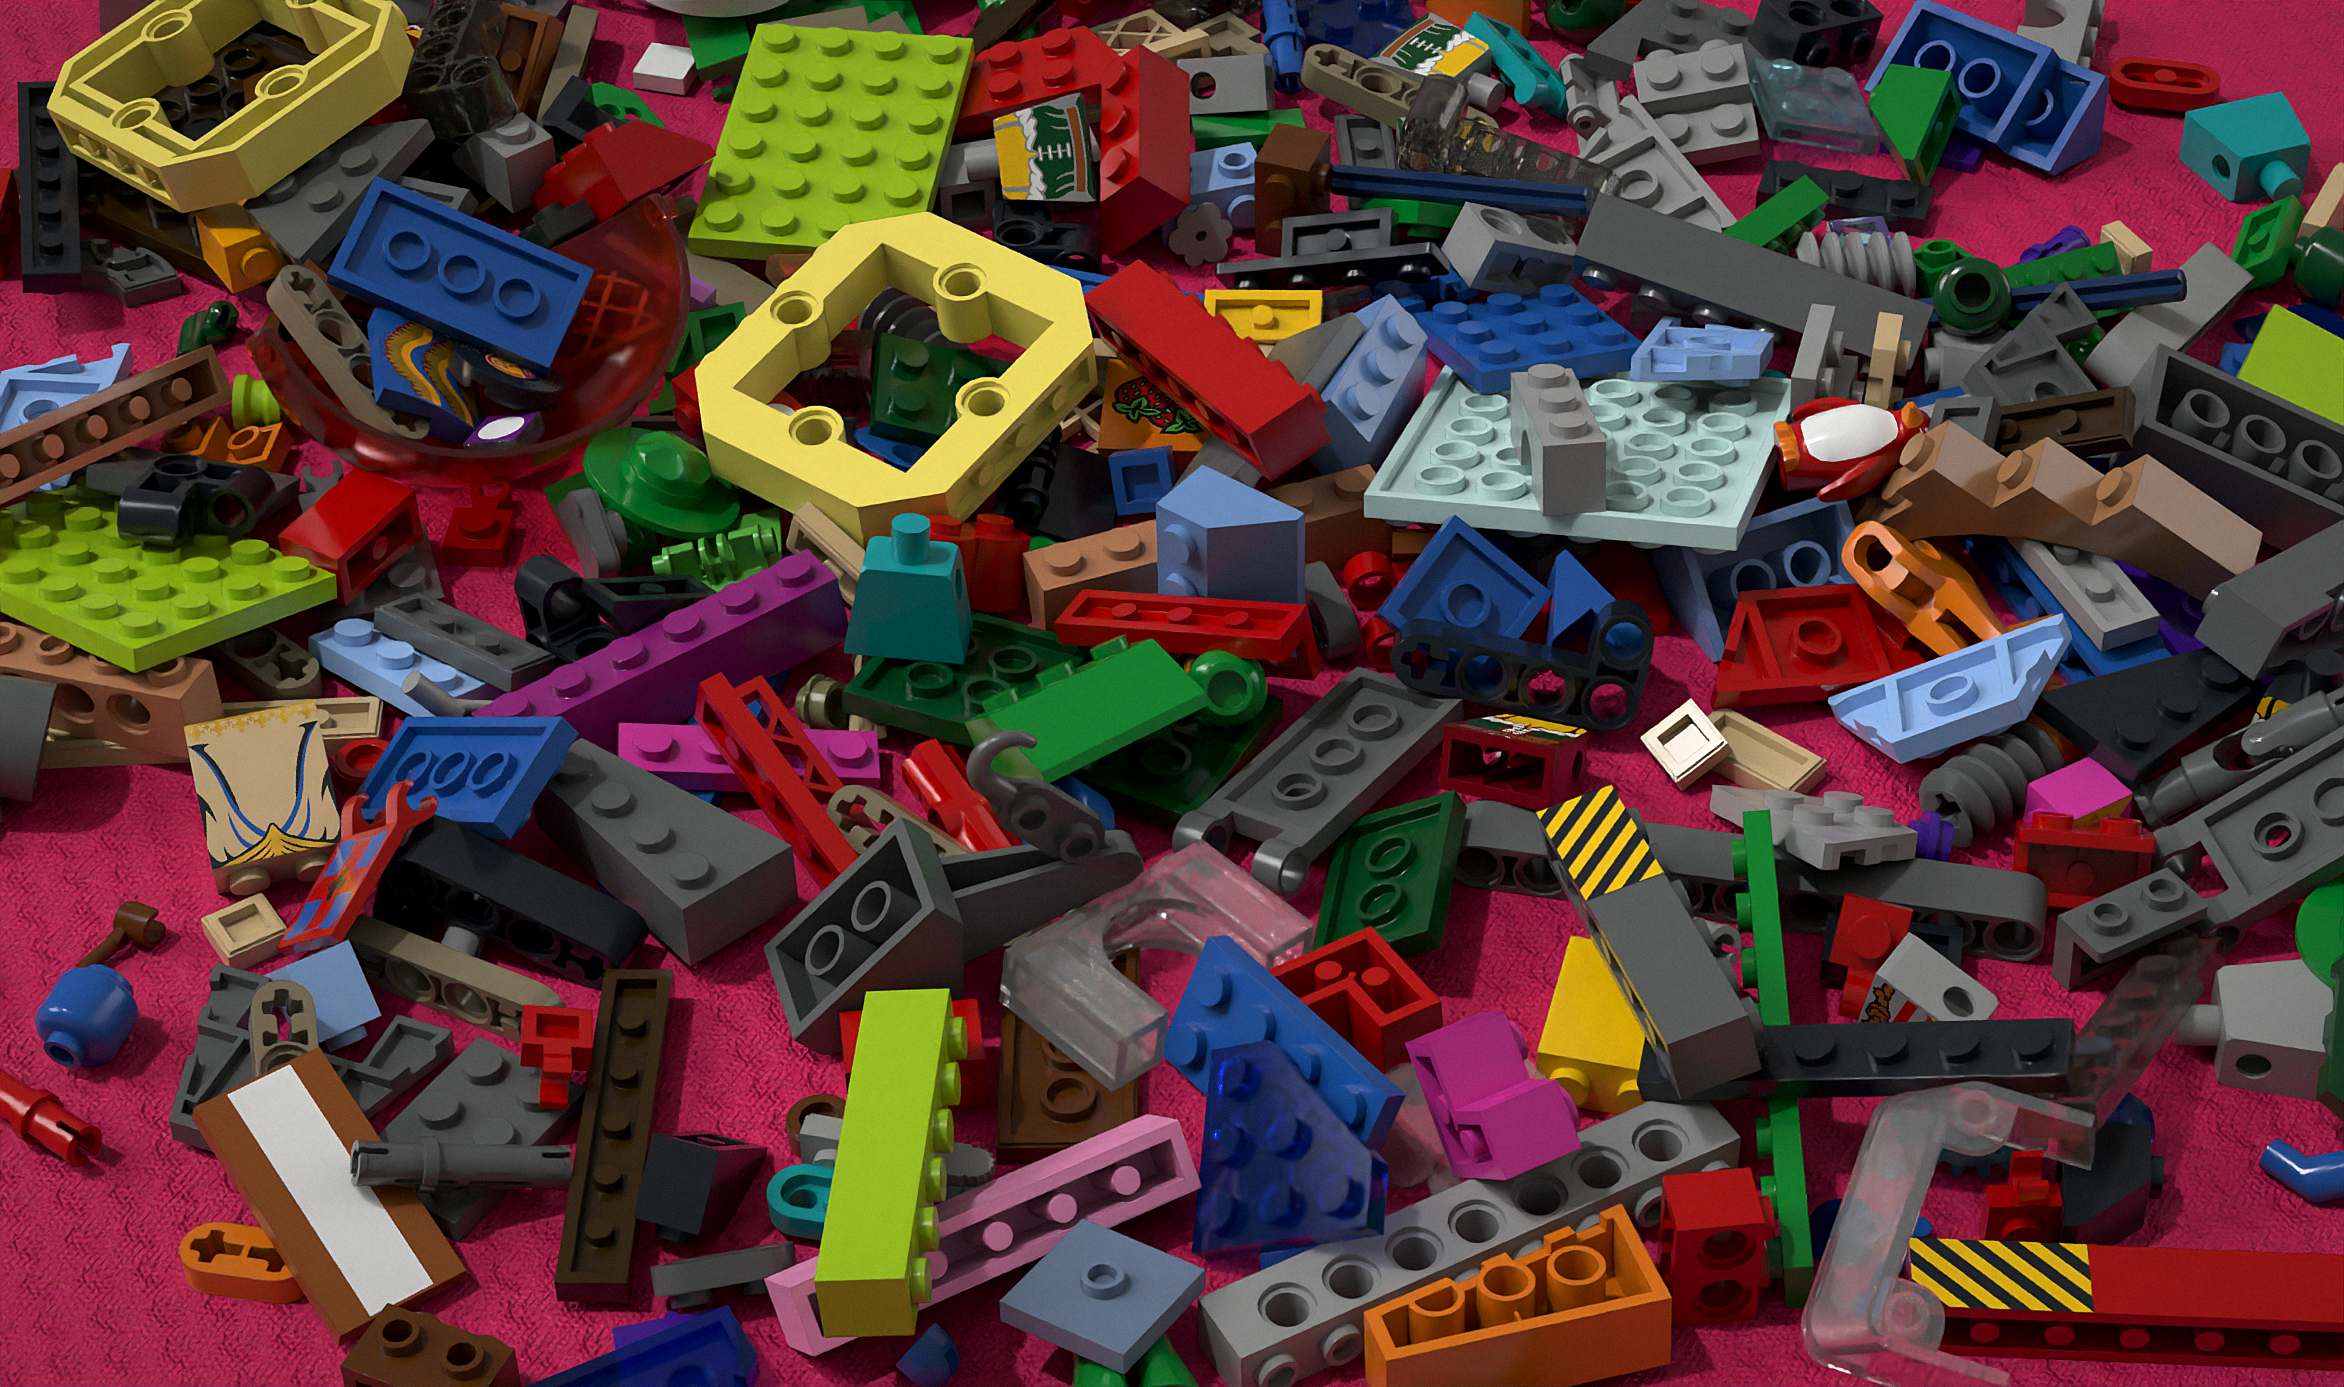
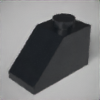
[580,574,717,637]
[2056,1118,2164,1246]
[633,1130,768,1244]

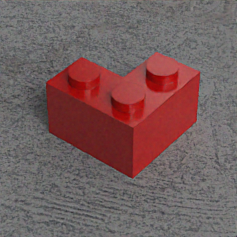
[1267,926,1443,1086]

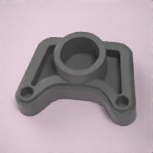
[557,487,628,579]

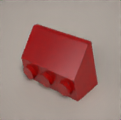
[1100,43,1190,258]
[530,119,717,237]

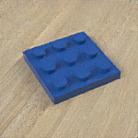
[1412,284,1642,395]

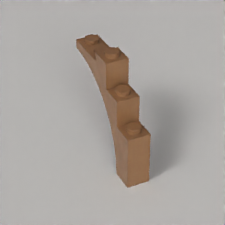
[1848,420,2263,603]

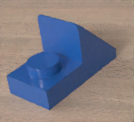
[1545,549,1642,649]

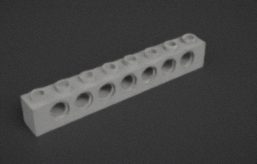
[1198,1100,1741,1387]

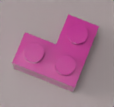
[1405,1012,1582,1180]

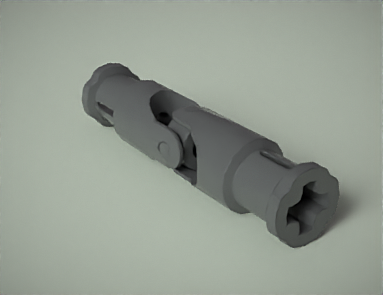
[2131,686,2344,832]

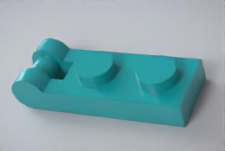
[1463,11,1569,119]

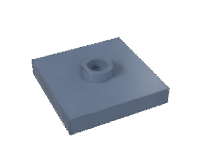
[1000,1218,1206,1374]

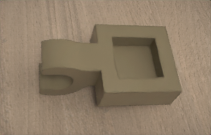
[1186,11,1271,57]

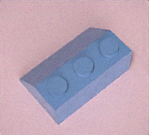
[1308,294,1428,475]
[1156,465,1305,658]
[1650,497,1881,663]

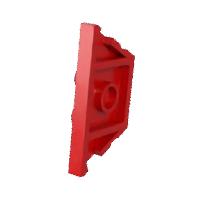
[952,25,1121,139]
[1710,583,1927,709]

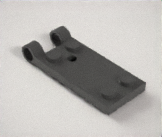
[1172,666,1464,898]
[2151,725,2344,959]

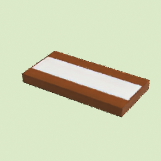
[192,1047,467,1347]

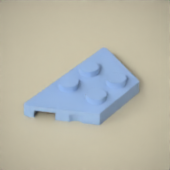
[1630,316,1774,387]
[0,343,134,492]
[1828,613,2072,764]

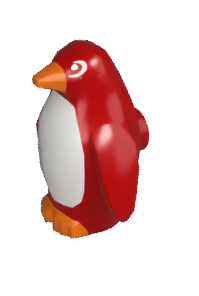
[1773,397,1931,503]

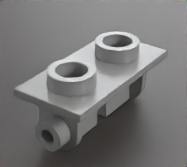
[1558,53,1621,154]

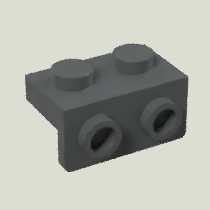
[2052,867,2208,992]

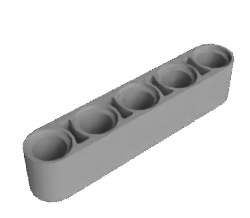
[2081,241,2255,389]

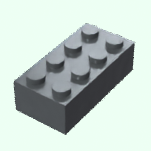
[2108,343,2344,551]

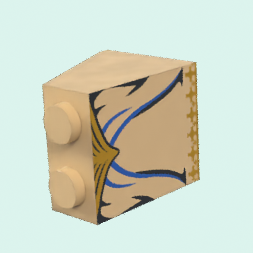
[183,700,341,895]

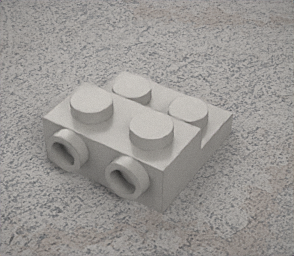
[1633,39,1761,166]
[1790,304,1867,424]

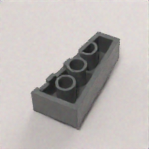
[533,738,799,967]

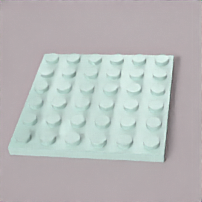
[1364,365,1791,555]

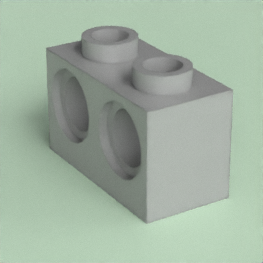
[1441,202,1578,296]

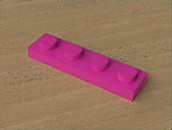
[617,723,880,792]

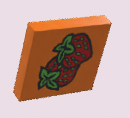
[1098,359,1212,465]

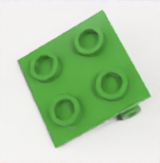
[652,507,783,592]

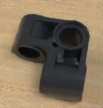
[992,200,1103,275]
[117,454,277,548]
[514,554,621,669]

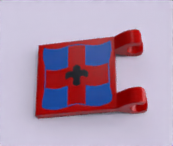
[276,779,438,956]

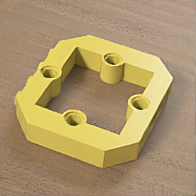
[46,0,414,213]
[695,211,1098,549]

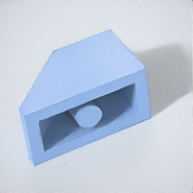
[263,940,382,1052]

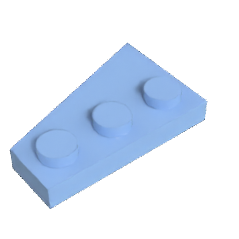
[308,618,508,717]

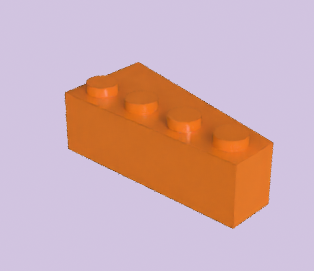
[1364,1203,1672,1387]

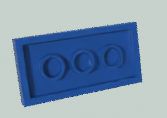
[327,176,595,377]
[340,717,579,839]
[1159,935,1406,1214]

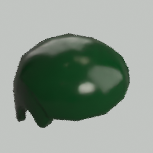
[1544,0,1629,43]

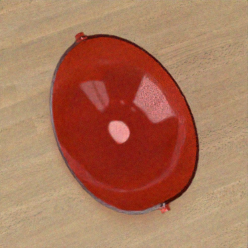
[246,193,691,488]

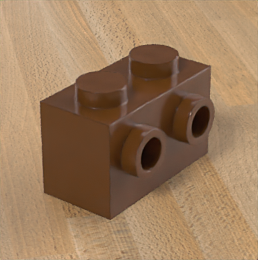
[1254,122,1334,257]
[340,1303,522,1387]

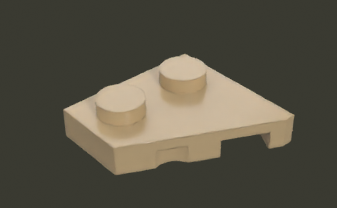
[1864,312,1911,410]

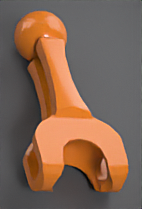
[1841,521,2084,765]

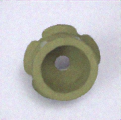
[795,674,849,730]

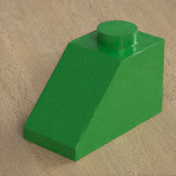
[1869,64,1963,186]

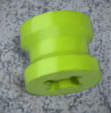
[232,374,290,432]

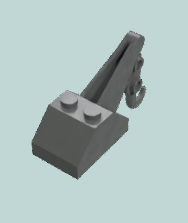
[763,730,1143,1055]

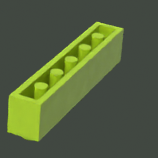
[814,988,968,1338]

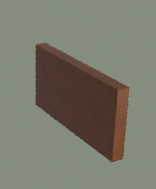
[996,946,1141,1165]

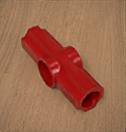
[901,738,1022,852]

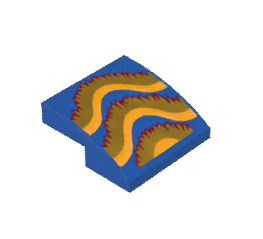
[367,307,483,448]

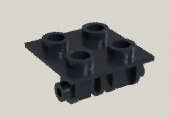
[992,424,1116,542]

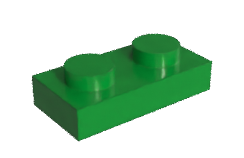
[2230,194,2306,292]

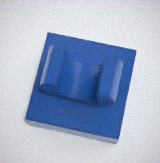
[1108,445,1178,516]

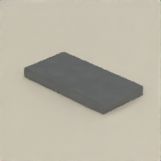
[1170,312,1365,491]

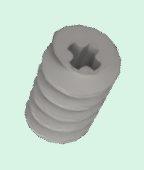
[1794,232,1916,299]

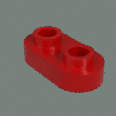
[2108,57,2221,115]

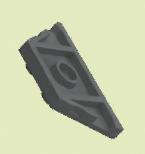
[243,119,435,266]

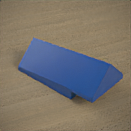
[1864,0,2110,176]

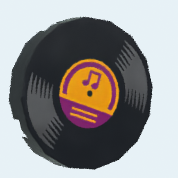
[448,340,567,413]

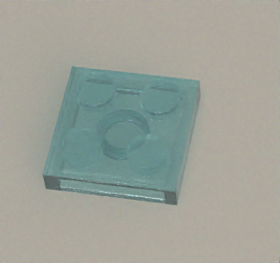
[1747,58,1879,155]

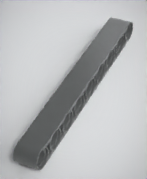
[1454,800,2049,962]

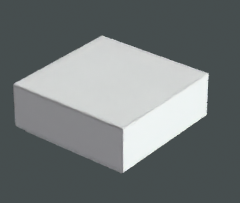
[633,42,698,95]

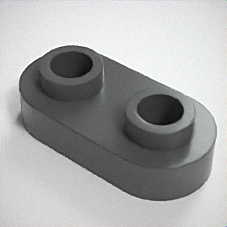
[650,1242,797,1308]

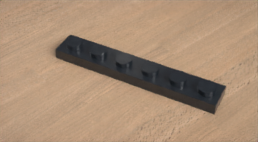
[17,81,82,295]
[1637,1018,2076,1101]

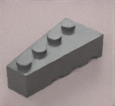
[2194,519,2344,681]

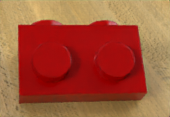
[2012,811,2157,909]

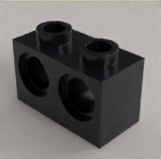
[1748,0,1884,78]

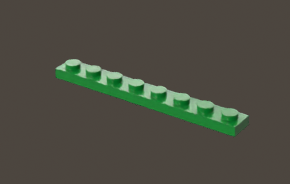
[1731,810,1815,1309]

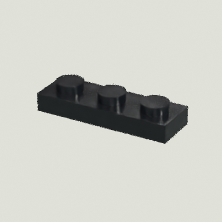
[1755,159,1935,238]

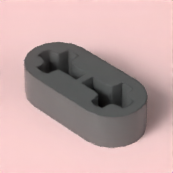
[1305,561,1360,661]

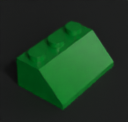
[964,634,1211,783]

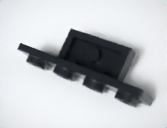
[1215,207,1450,290]

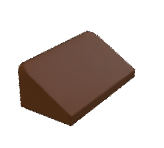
[478,2,564,123]

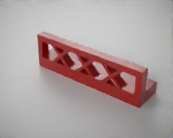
[1054,589,1322,681]
[694,672,879,891]

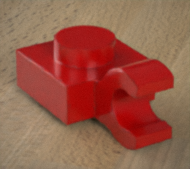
[1829,892,1913,1020]
[520,1005,593,1110]
[1978,1150,2063,1243]

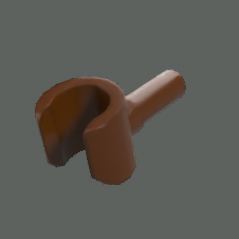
[75,901,166,968]

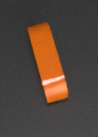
[179,1222,305,1304]

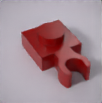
[442,481,517,568]

